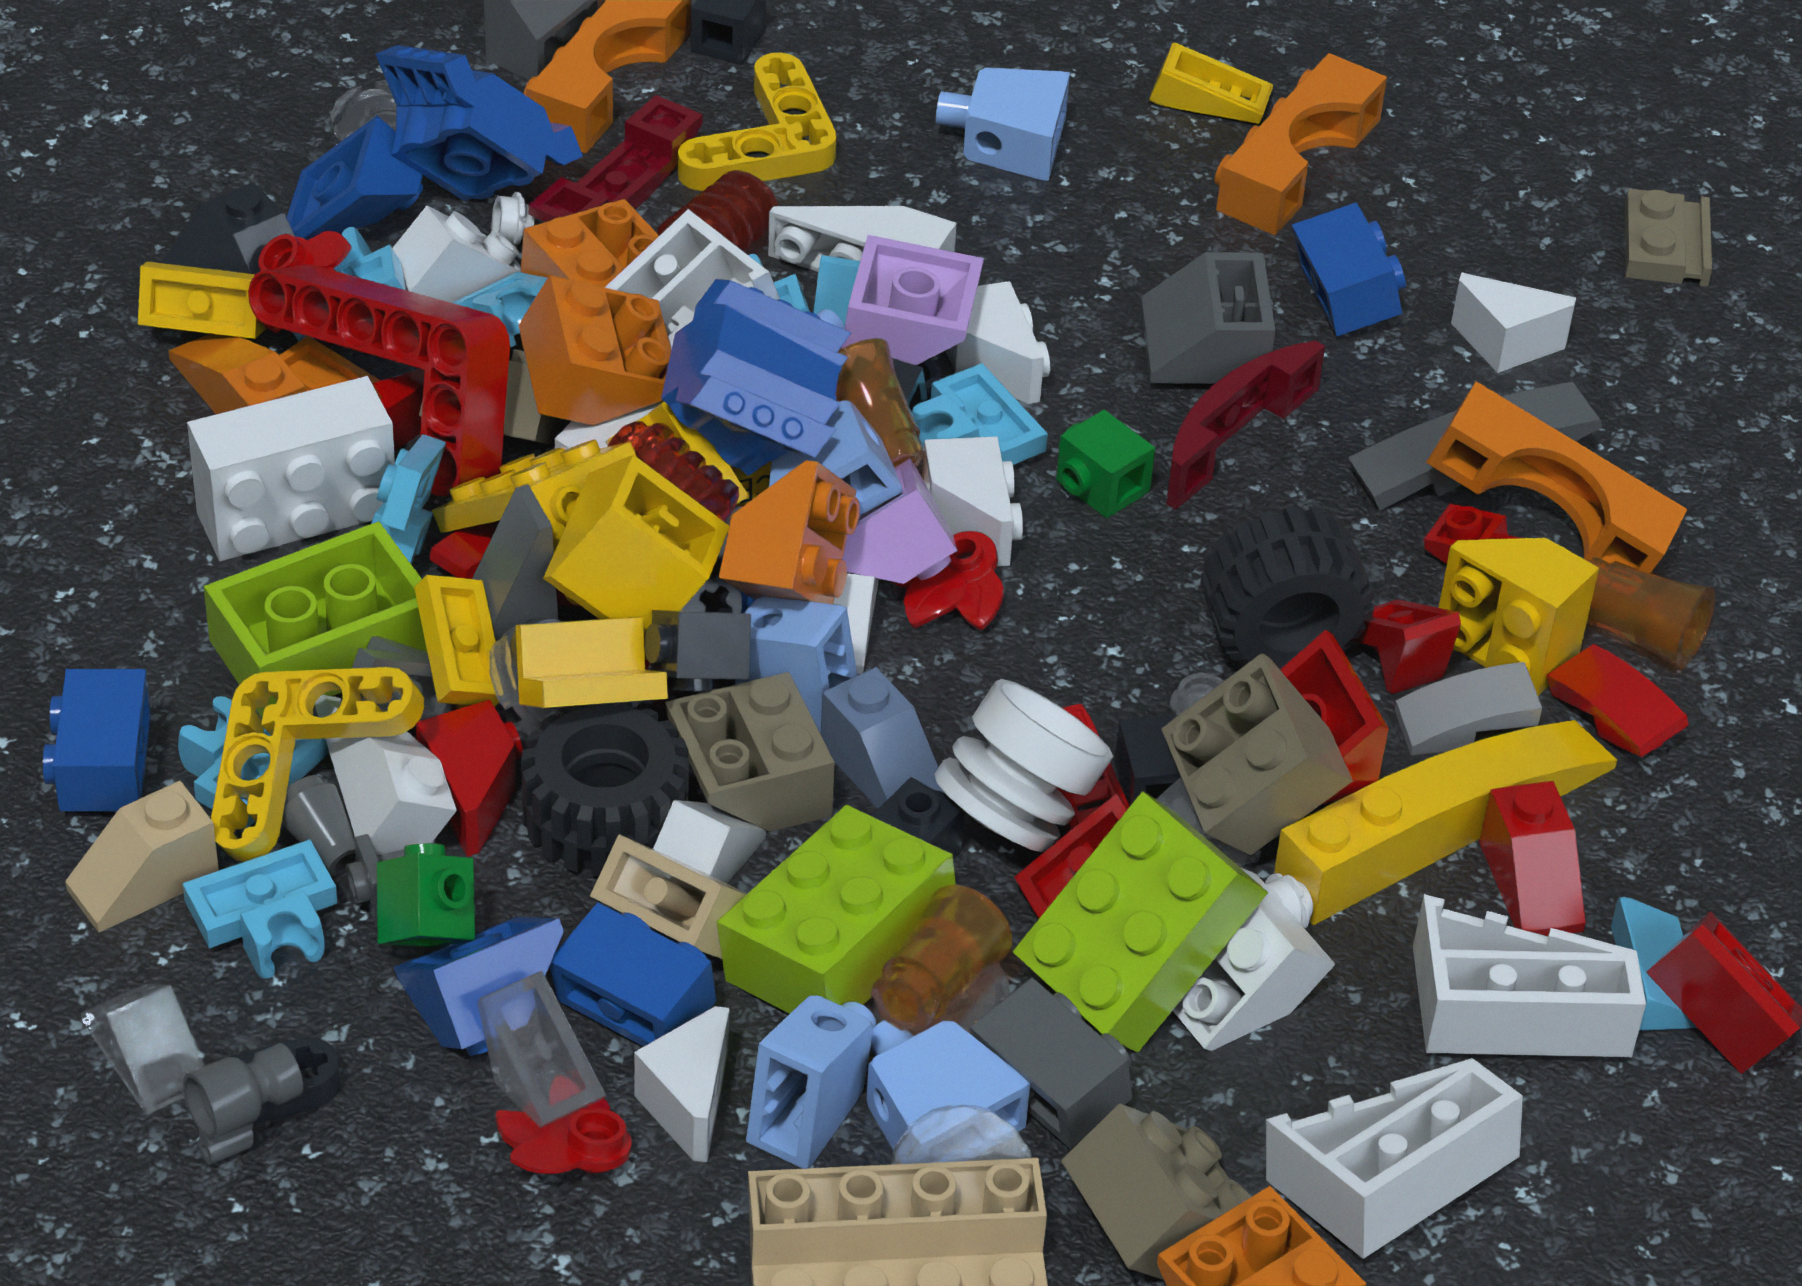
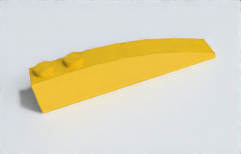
[1274,720,1617,926]

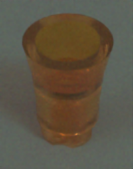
[835,338,927,468]
[1586,557,1715,670]
[871,885,1012,1031]

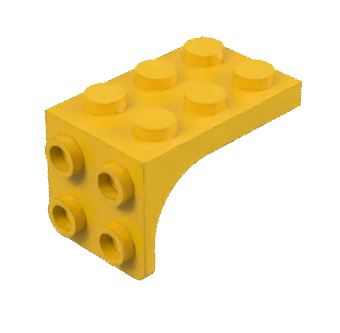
[432,439,636,605]

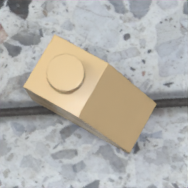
[65,781,219,933]
[590,834,747,959]

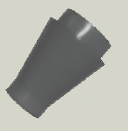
[281,775,356,876]

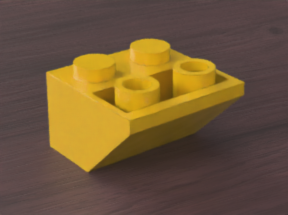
[543,455,729,641]
[1438,538,1599,696]

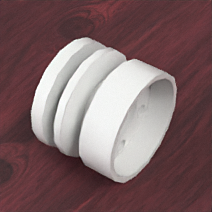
[934,679,1113,852]

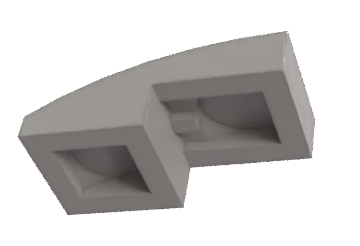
[1394,662,1542,755]

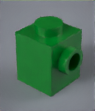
[1056,409,1155,519]
[377,843,475,948]

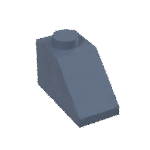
[820,667,945,809]

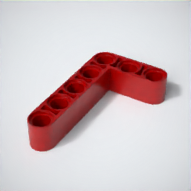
[248,264,510,496]

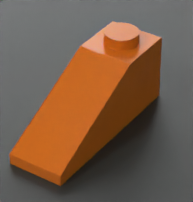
[168,334,306,414]

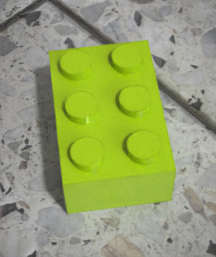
[203,521,427,718]
[1013,791,1269,1052]
[716,805,959,1014]

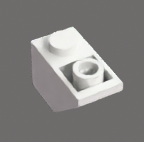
[393,206,521,303]
[945,281,1050,404]
[922,436,1023,566]

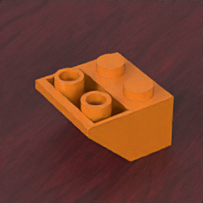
[521,199,659,287]
[518,275,671,425]
[719,460,860,604]
[1157,1186,1367,1286]

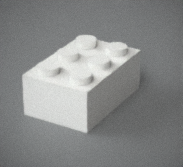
[187,376,395,562]

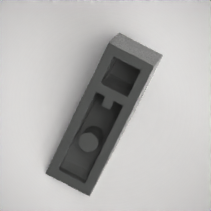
[472,484,558,680]

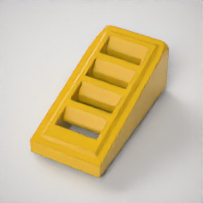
[1148,42,1273,124]

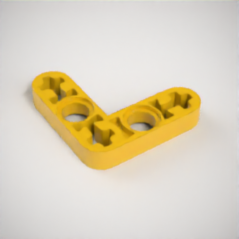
[678,52,836,191]
[211,667,424,862]

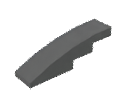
[1348,381,1602,511]

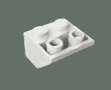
[1172,868,1335,1051]

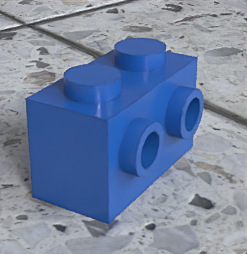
[1292,202,1406,336]
[43,669,152,811]
[550,902,717,1047]

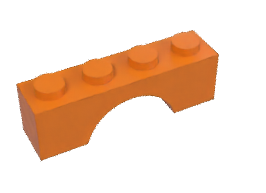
[523,0,691,153]
[1214,53,1387,236]
[1426,381,1687,591]

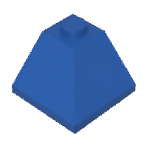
[286,116,423,240]
[393,917,564,1056]

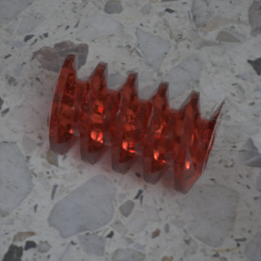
[657,170,778,251]
[607,421,739,522]

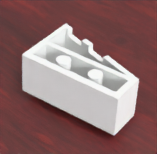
[605,209,780,336]
[1413,894,1646,1057]
[1266,1058,1523,1259]

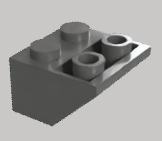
[483,0,604,80]
[1141,252,1276,384]

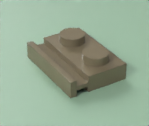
[1624,188,1712,287]

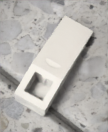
[768,206,957,272]

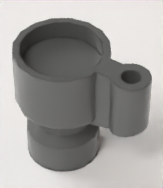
[183,1043,303,1165]

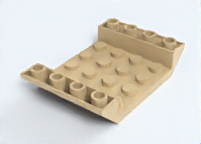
[748,1158,1048,1286]

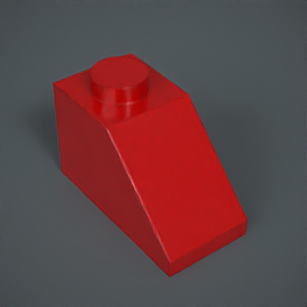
[416,699,523,857]
[1479,781,1586,937]

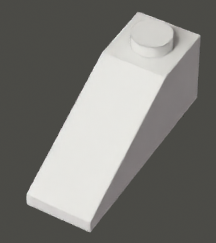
[315,695,457,855]

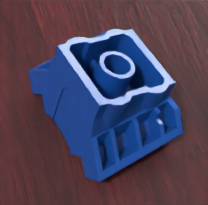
[375,45,583,201]
[661,279,852,476]

